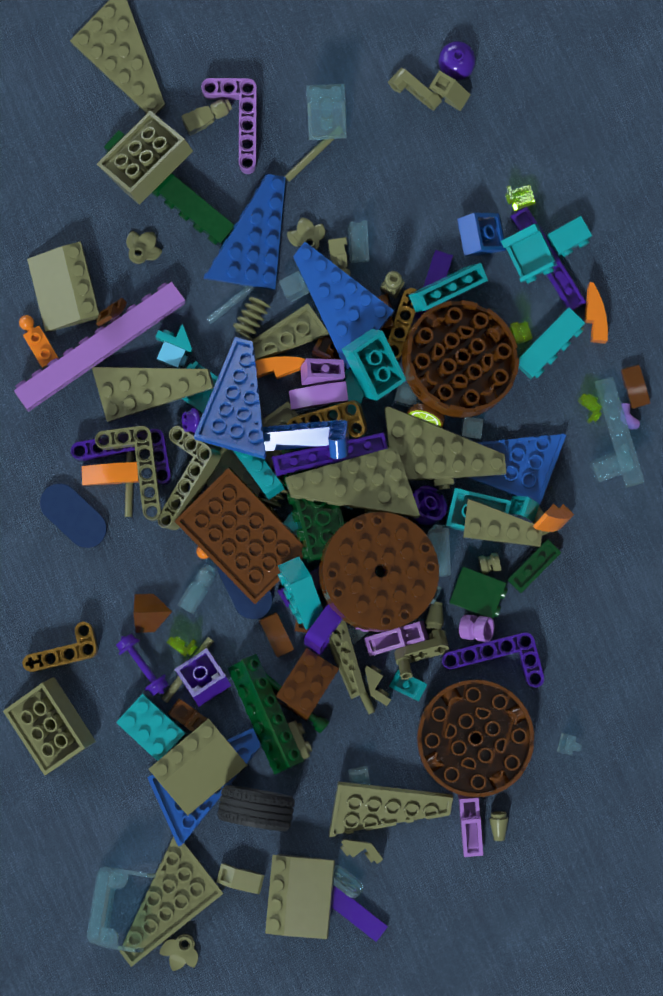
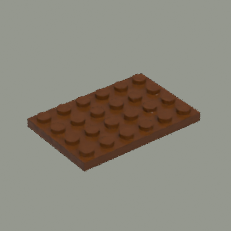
[174,467,304,604]

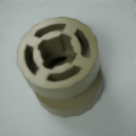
[478,552,501,575]

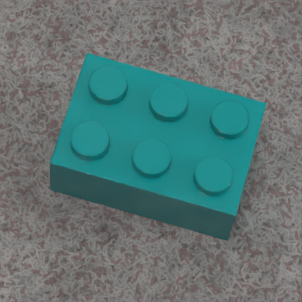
[342,329,406,400]
[445,488,511,531]
[277,557,323,630]
[116,694,186,761]

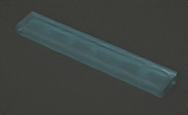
[594,377,644,488]

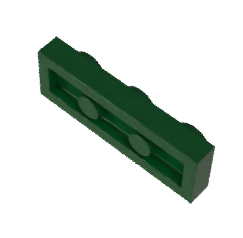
[507,539,562,594]

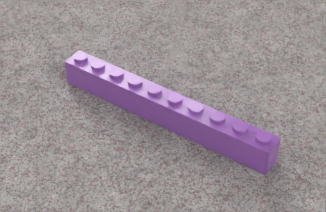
[14,282,185,412]

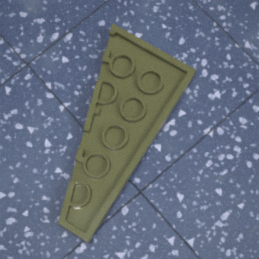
[92,367,214,422]
[329,782,453,837]

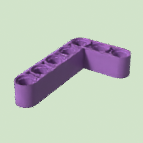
[201,78,257,174]

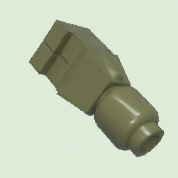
[182,99,232,136]
[328,237,351,277]
[380,271,405,299]

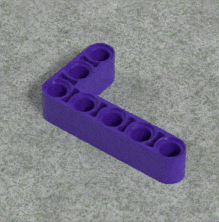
[71,429,171,485]
[304,572,376,656]
[441,633,544,687]

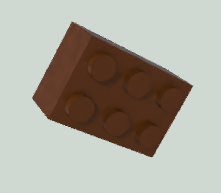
[276,648,339,721]

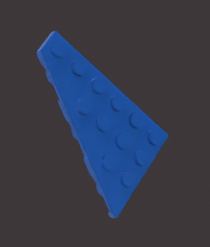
[204,174,285,290]
[293,242,395,370]
[194,337,266,459]
[466,434,566,505]
[147,728,261,847]

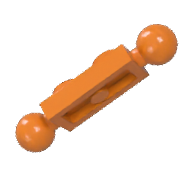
[19,315,59,368]

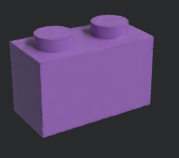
[300,358,345,385]

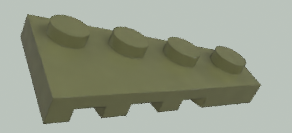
[252,303,329,361]
[329,620,366,699]

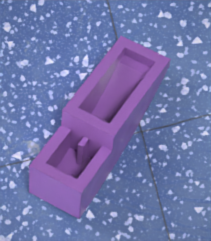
[289,381,348,410]
[364,621,429,656]
[458,794,483,857]

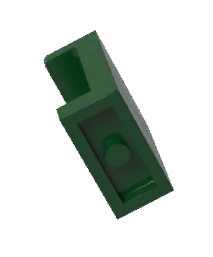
[449,567,508,619]

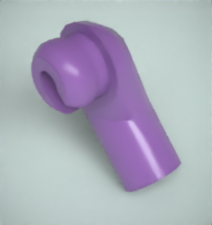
[620,403,640,430]

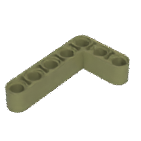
[95,426,161,521]
[158,426,221,530]

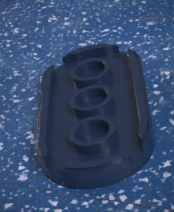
[40,484,107,548]
[217,566,272,620]

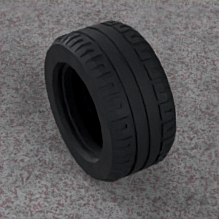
[217,785,295,831]

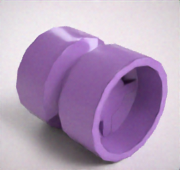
[459,614,494,642]

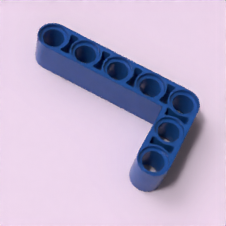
[263,420,350,459]

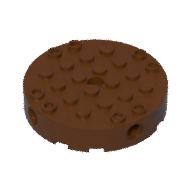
[402,300,519,417]
[319,512,439,632]
[417,680,534,797]

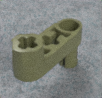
[388,68,443,110]
[394,629,449,680]

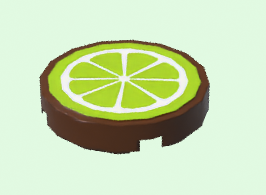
[407,403,445,428]

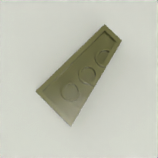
[463,499,542,547]

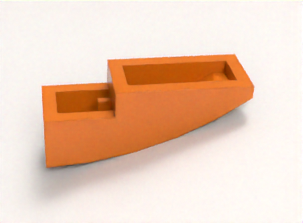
[584,282,608,344]
[256,356,306,379]
[82,462,139,486]
[533,504,574,532]

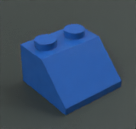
[457,213,506,256]

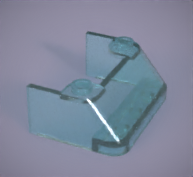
[87,866,156,953]

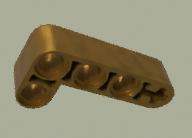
[387,288,417,361]
[287,400,367,437]
[22,622,98,672]

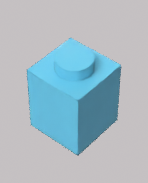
[157,341,188,369]

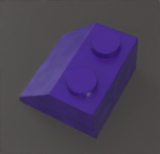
[174,648,231,707]

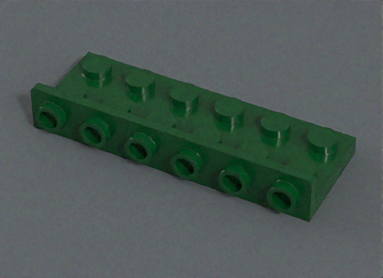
[280,446,345,564]
[228,654,304,775]

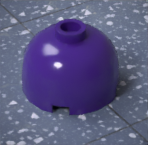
[438,41,476,80]
[412,486,447,525]

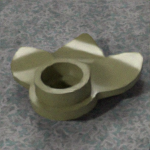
[287,217,325,250]
[126,231,162,264]
[160,934,198,971]

